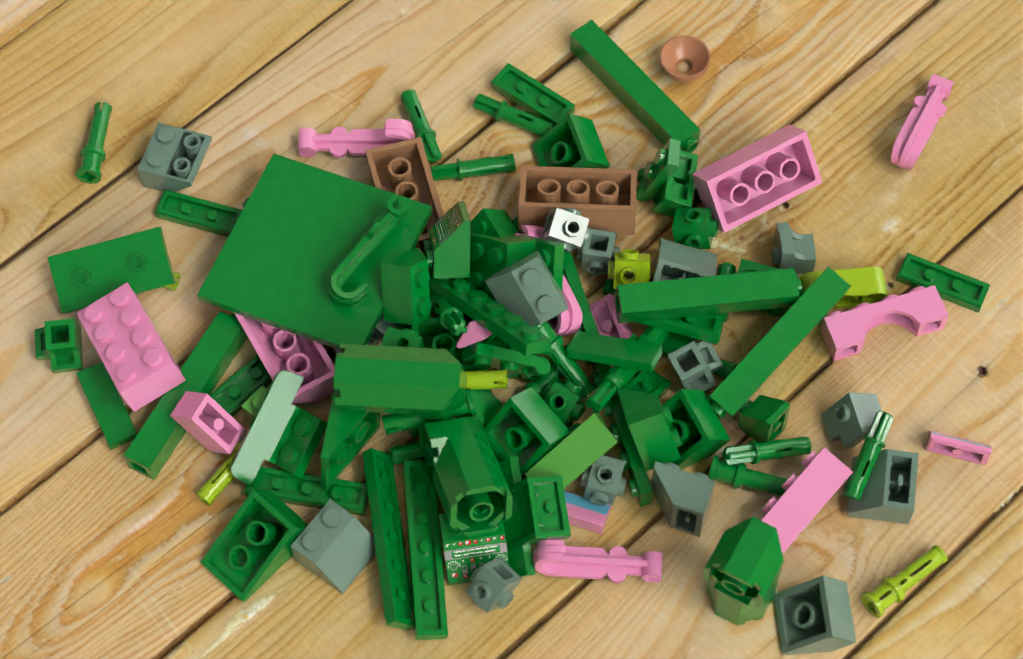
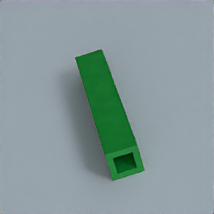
[570,19,700,153]
[708,266,851,422]
[614,268,802,324]
[123,311,248,480]

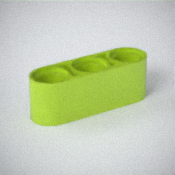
[800,267,888,308]

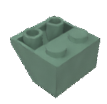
[138,122,212,192]
[649,238,717,282]
[847,449,919,524]
[652,462,715,537]

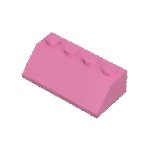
[234,313,336,404]

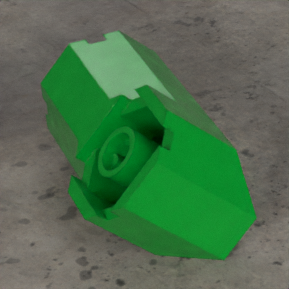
[334,344,468,420]
[419,417,513,537]
[703,516,784,626]

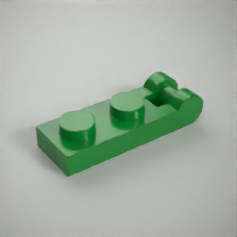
[636,138,681,201]
[462,342,551,381]

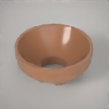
[660,35,711,83]

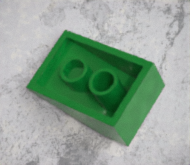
[321,389,381,491]
[201,489,309,602]

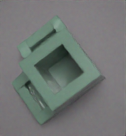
[771,222,816,274]
[667,341,723,393]
[821,392,882,448]

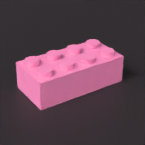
[692,124,822,233]
[76,282,186,412]

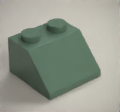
[485,250,568,326]
[291,500,376,594]
[774,575,856,655]

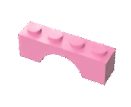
[820,285,949,362]

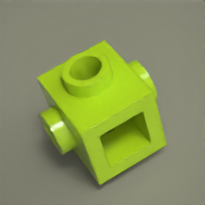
[608,249,651,289]

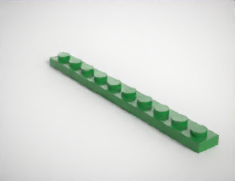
[563,252,653,507]

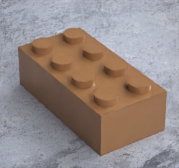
[365,137,444,254]
[519,166,637,235]

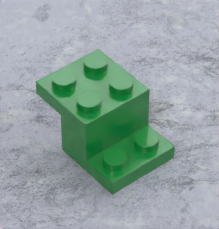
[468,233,564,300]

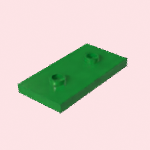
[47,227,176,314]

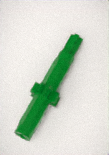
[586,326,672,413]

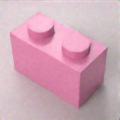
[170,391,246,454]

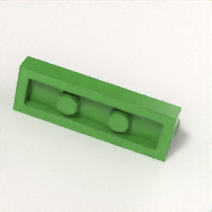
[525,413,618,489]

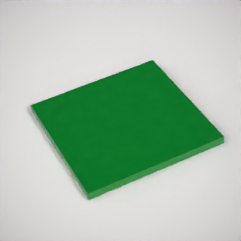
[197,153,433,350]

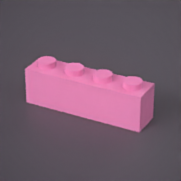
[761,447,853,554]

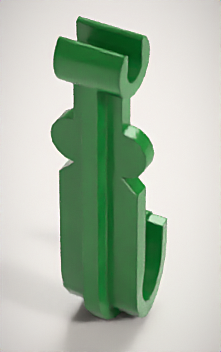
[326,195,409,306]

